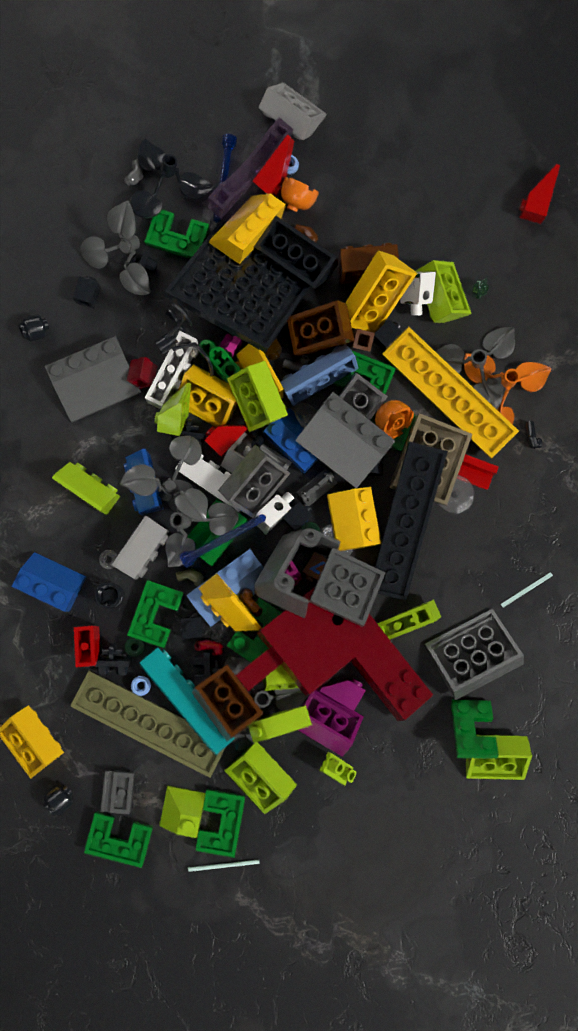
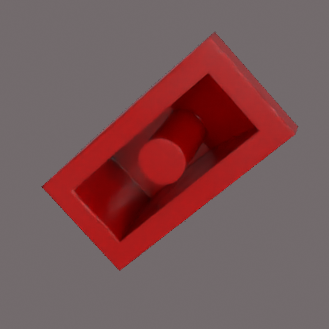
[204,425,248,456]
[74,626,100,667]

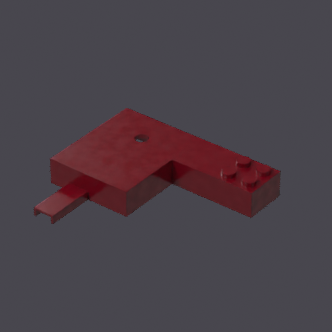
[235,587,433,721]

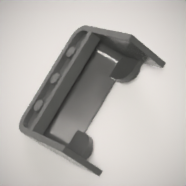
[254,528,341,618]

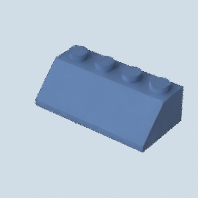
[280,344,359,406]
[186,549,263,627]

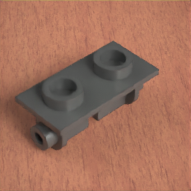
[296,468,337,506]

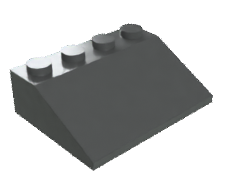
[45,336,141,422]
[295,392,395,488]
[425,609,524,700]

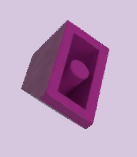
[319,678,366,711]

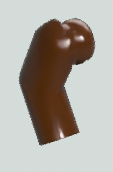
[295,224,318,242]
[240,589,263,617]

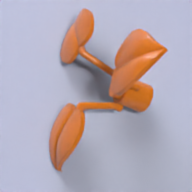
[464,353,551,424]

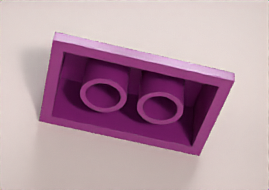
[298,689,364,757]

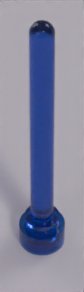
[213,134,237,223]
[179,514,266,568]

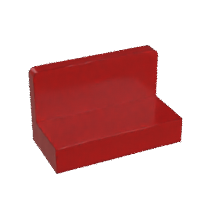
[457,454,499,490]

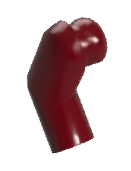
[194,640,223,655]

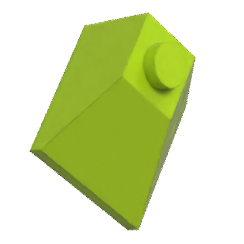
[155,383,191,436]
[160,786,206,838]

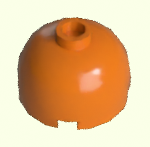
[281,177,319,212]
[375,400,414,439]

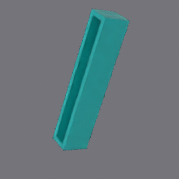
[140,648,235,756]

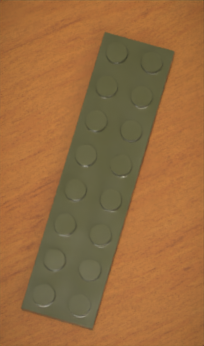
[71,670,226,778]

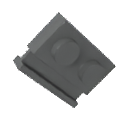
[101,770,135,814]

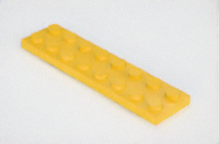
[382,327,519,459]

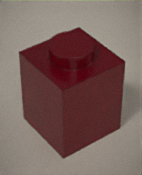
[126,357,158,389]

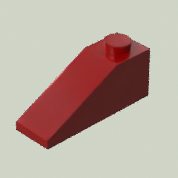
[253,134,294,197]
[519,164,560,224]

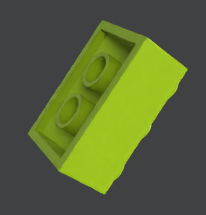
[416,260,471,323]
[227,361,288,432]
[52,462,120,515]
[466,735,532,780]
[225,742,297,814]

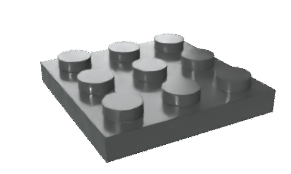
[309,548,385,627]

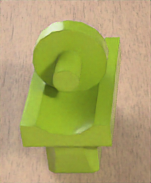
[320,752,357,785]

